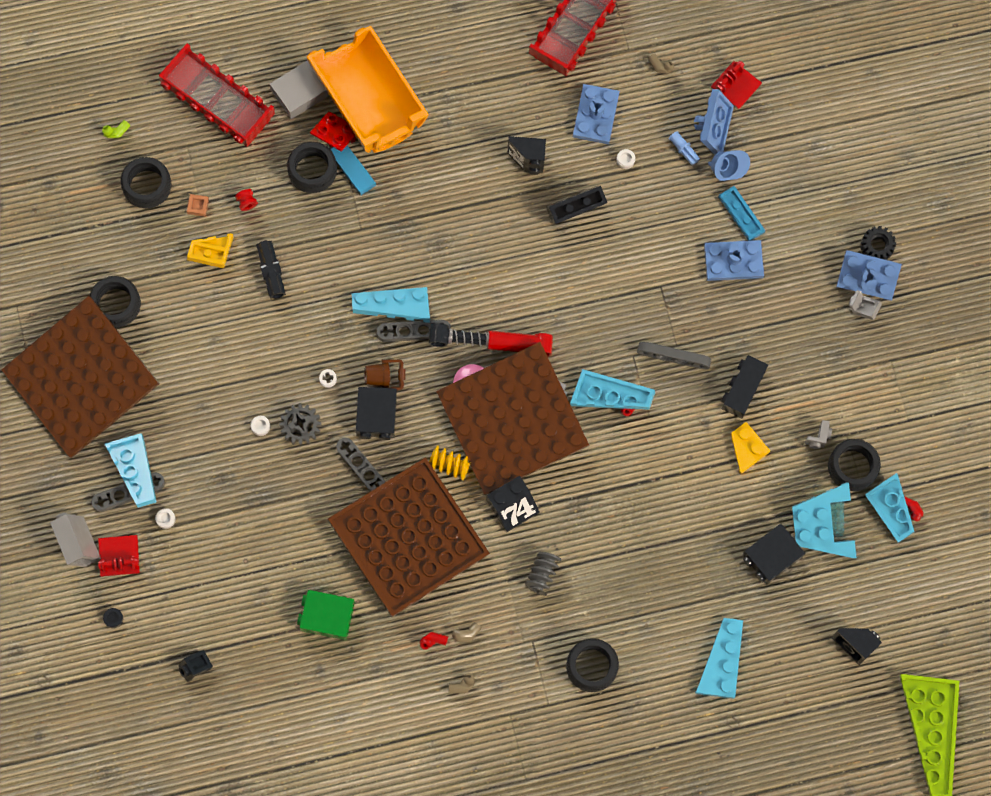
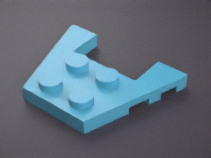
[792,482,857,558]

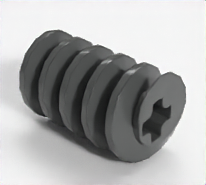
[525,552,562,596]

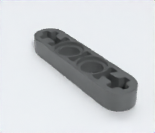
[377,320,451,342]
[637,342,712,370]
[337,438,385,492]
[92,472,165,512]

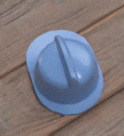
[708,150,750,181]

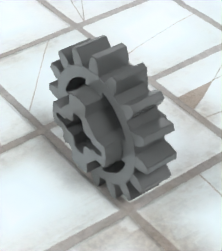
[279,403,322,446]

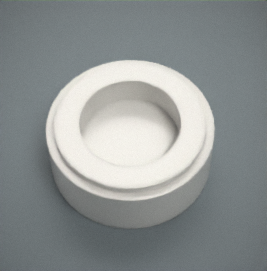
[616,149,635,169]
[251,416,270,436]
[155,509,176,529]

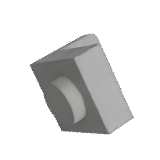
[849,290,882,320]
[805,420,832,449]

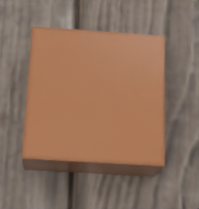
[187,194,209,217]

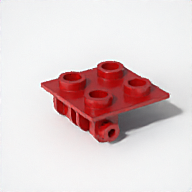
[711,60,762,109]
[310,111,356,152]
[98,535,140,577]

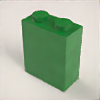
[297,590,355,641]

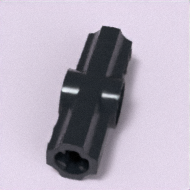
[256,240,286,299]

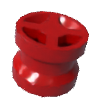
[235,189,258,211]

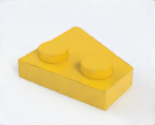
[187,233,234,268]
[731,422,770,474]

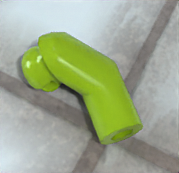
[102,120,130,138]

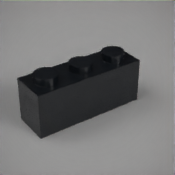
[546,186,608,224]
[721,355,768,419]

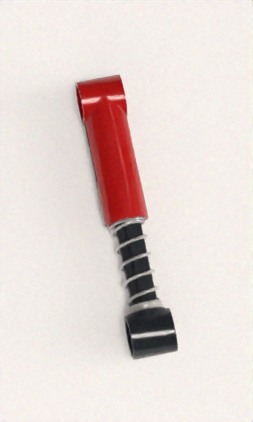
[429,323,553,357]

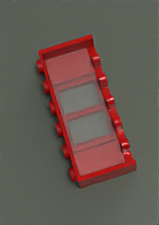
[529,0,617,76]
[159,43,275,147]

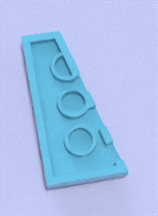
[351,287,430,323]
[570,369,655,410]
[105,433,157,508]
[695,618,743,699]

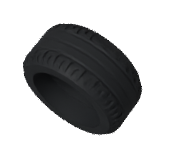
[287,142,337,193]
[120,157,172,209]
[89,276,141,328]
[828,439,881,491]
[566,638,619,692]

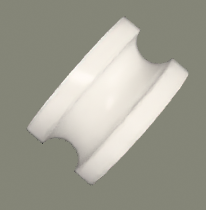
[319,369,337,388]

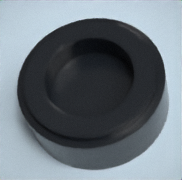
[103,608,124,629]

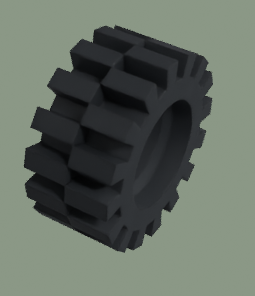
[860,226,896,260]

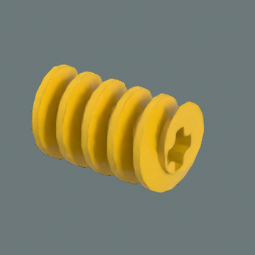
[429,445,471,481]

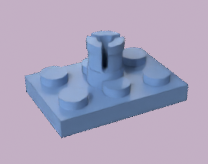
[573,84,620,144]
[694,89,734,155]
[704,240,764,281]
[836,250,902,301]

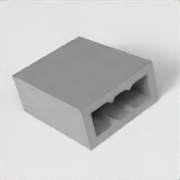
[270,61,328,119]
[50,513,101,567]

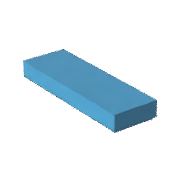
[330,145,376,195]
[718,186,765,241]

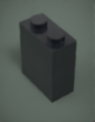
[356,387,397,440]
[743,523,806,585]

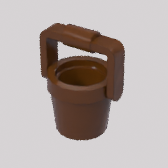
[364,359,406,390]

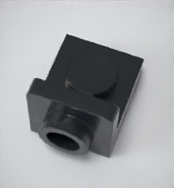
[178,650,213,682]

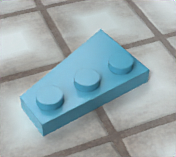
[865,473,915,543]

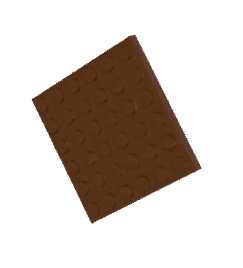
[1,296,160,458]
[436,342,590,495]
[328,457,490,617]

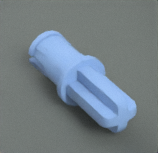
[669,131,700,165]

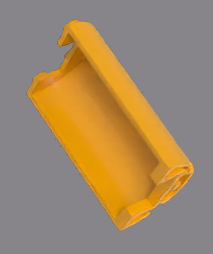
[307,26,429,153]

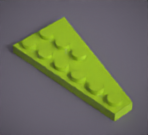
[899,674,960,796]

